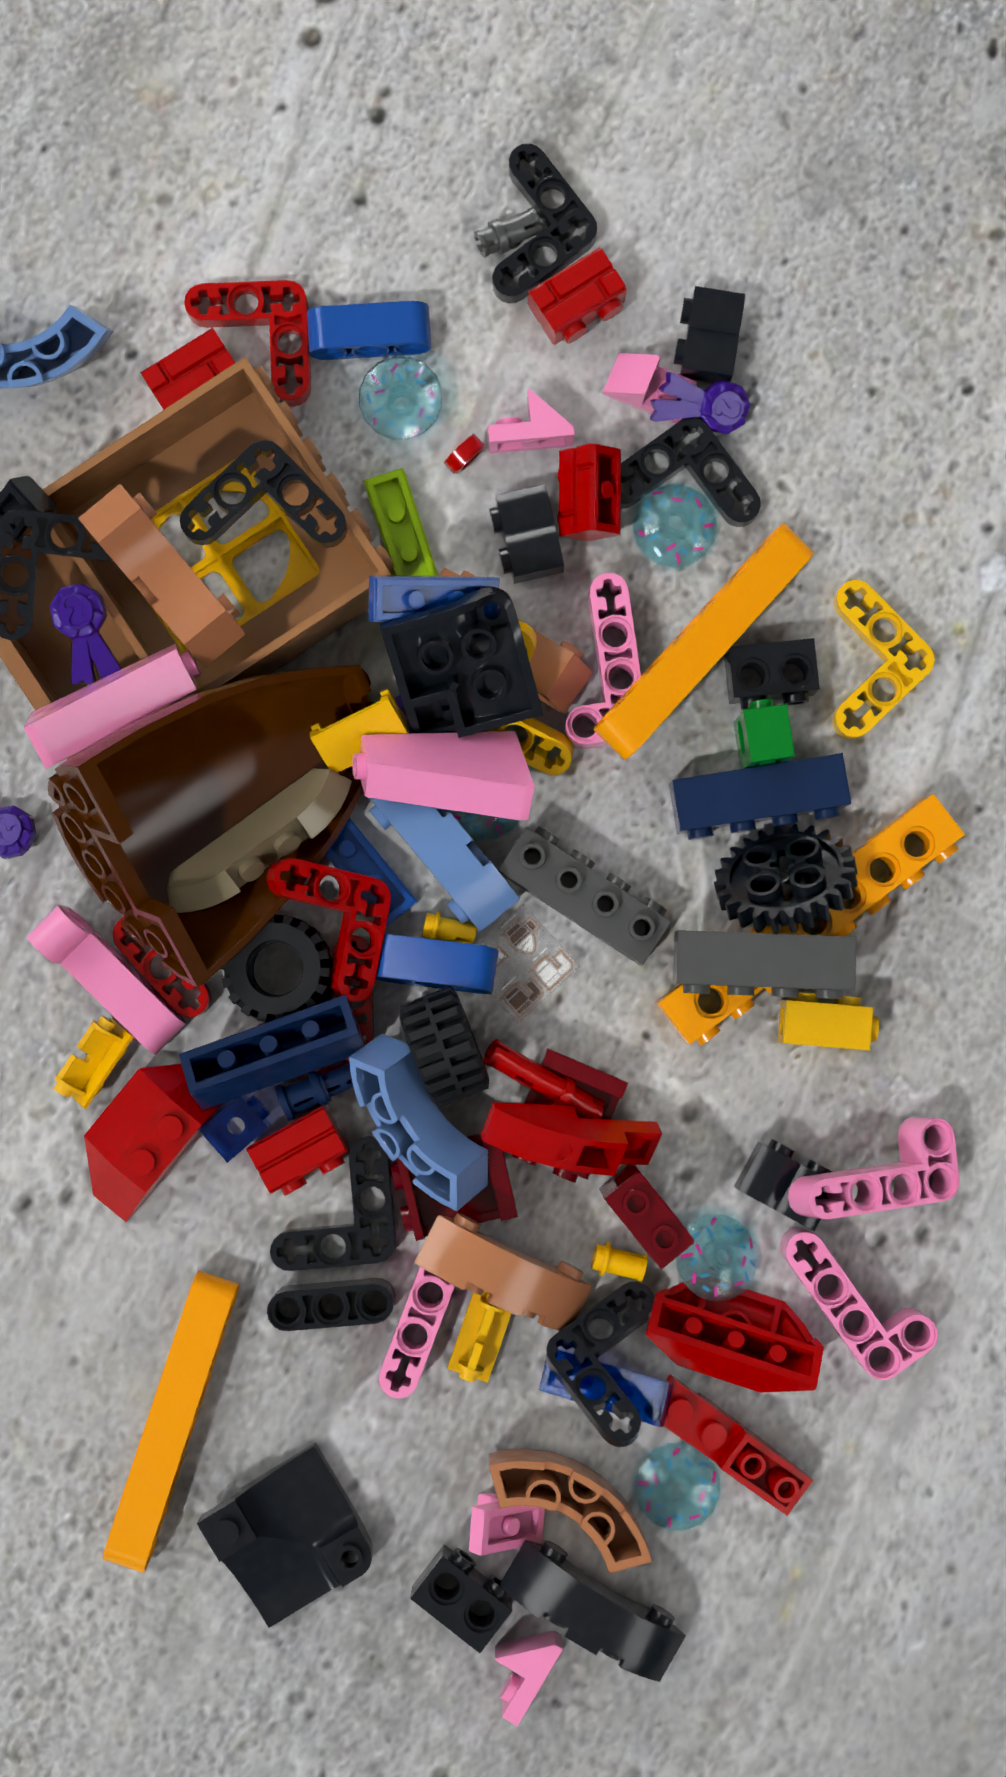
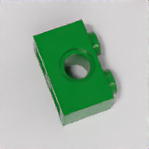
[733,699,795,769]

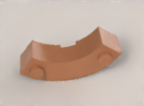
[78,484,245,668]
[439,567,593,715]
[414,1213,593,1331]
[489,1449,652,1573]

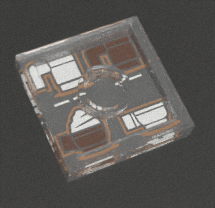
[478,904,581,1024]

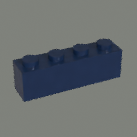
[669,753,851,840]
[179,995,365,1110]

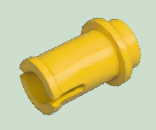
[421,910,477,944]
[591,1241,648,1282]

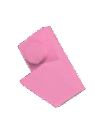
[603,353,697,423]
[488,389,575,453]
[469,1493,545,1556]
[495,1631,563,1726]

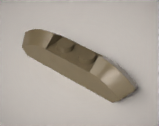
[167,768,352,913]

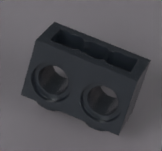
[724,638,820,710]
[410,1544,512,1653]

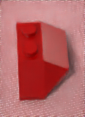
[84,1064,225,1222]
[645,1276,824,1393]

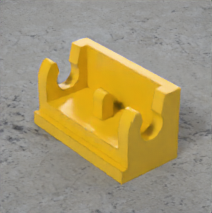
[309,689,409,773]

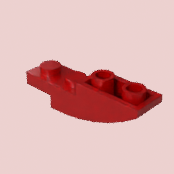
[480,1102,663,1176]
[644,1374,813,1516]

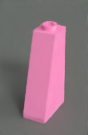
[24,643,201,769]
[352,731,535,820]

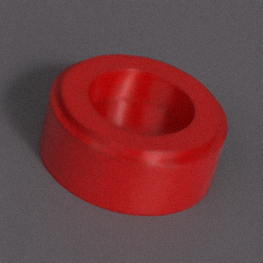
[444,434,485,474]

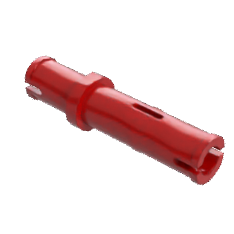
[483,1039,605,1119]

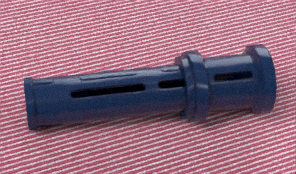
[274,1061,354,1121]

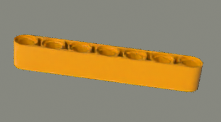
[593,522,814,760]
[102,1270,240,1573]

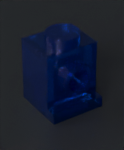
[199,1095,271,1163]

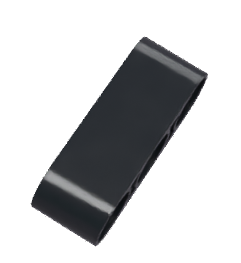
[267,1278,396,1331]

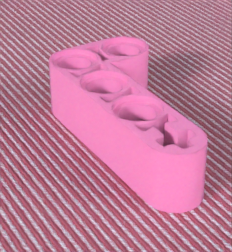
[564,572,641,749]
[27,905,186,1054]
[788,1117,960,1219]
[780,1227,938,1380]
[379,1267,455,1399]

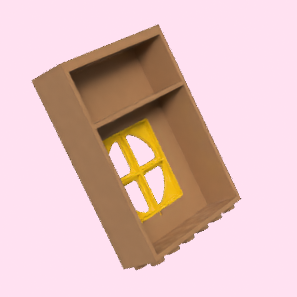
[0,357,397,760]

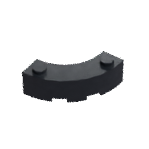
[499,1540,686,1682]

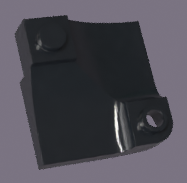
[380,587,543,738]
[197,1442,373,1628]

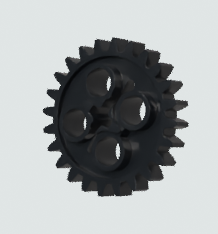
[714,824,858,934]

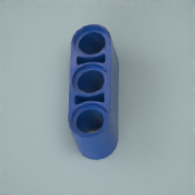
[307,301,431,360]
[375,934,499,994]

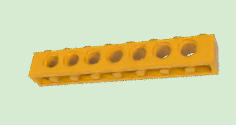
[655,794,965,1046]

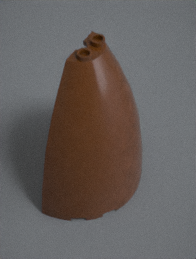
[48,665,375,988]

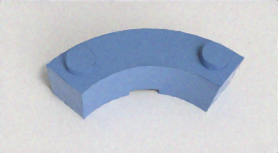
[0,305,114,388]
[369,798,520,932]
[349,1034,488,1211]

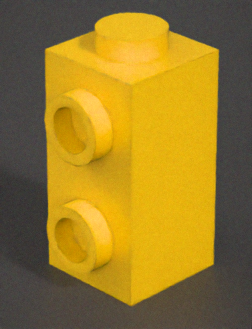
[777,992,879,1051]

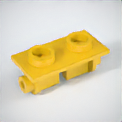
[53,1015,134,1109]
[447,1291,511,1383]

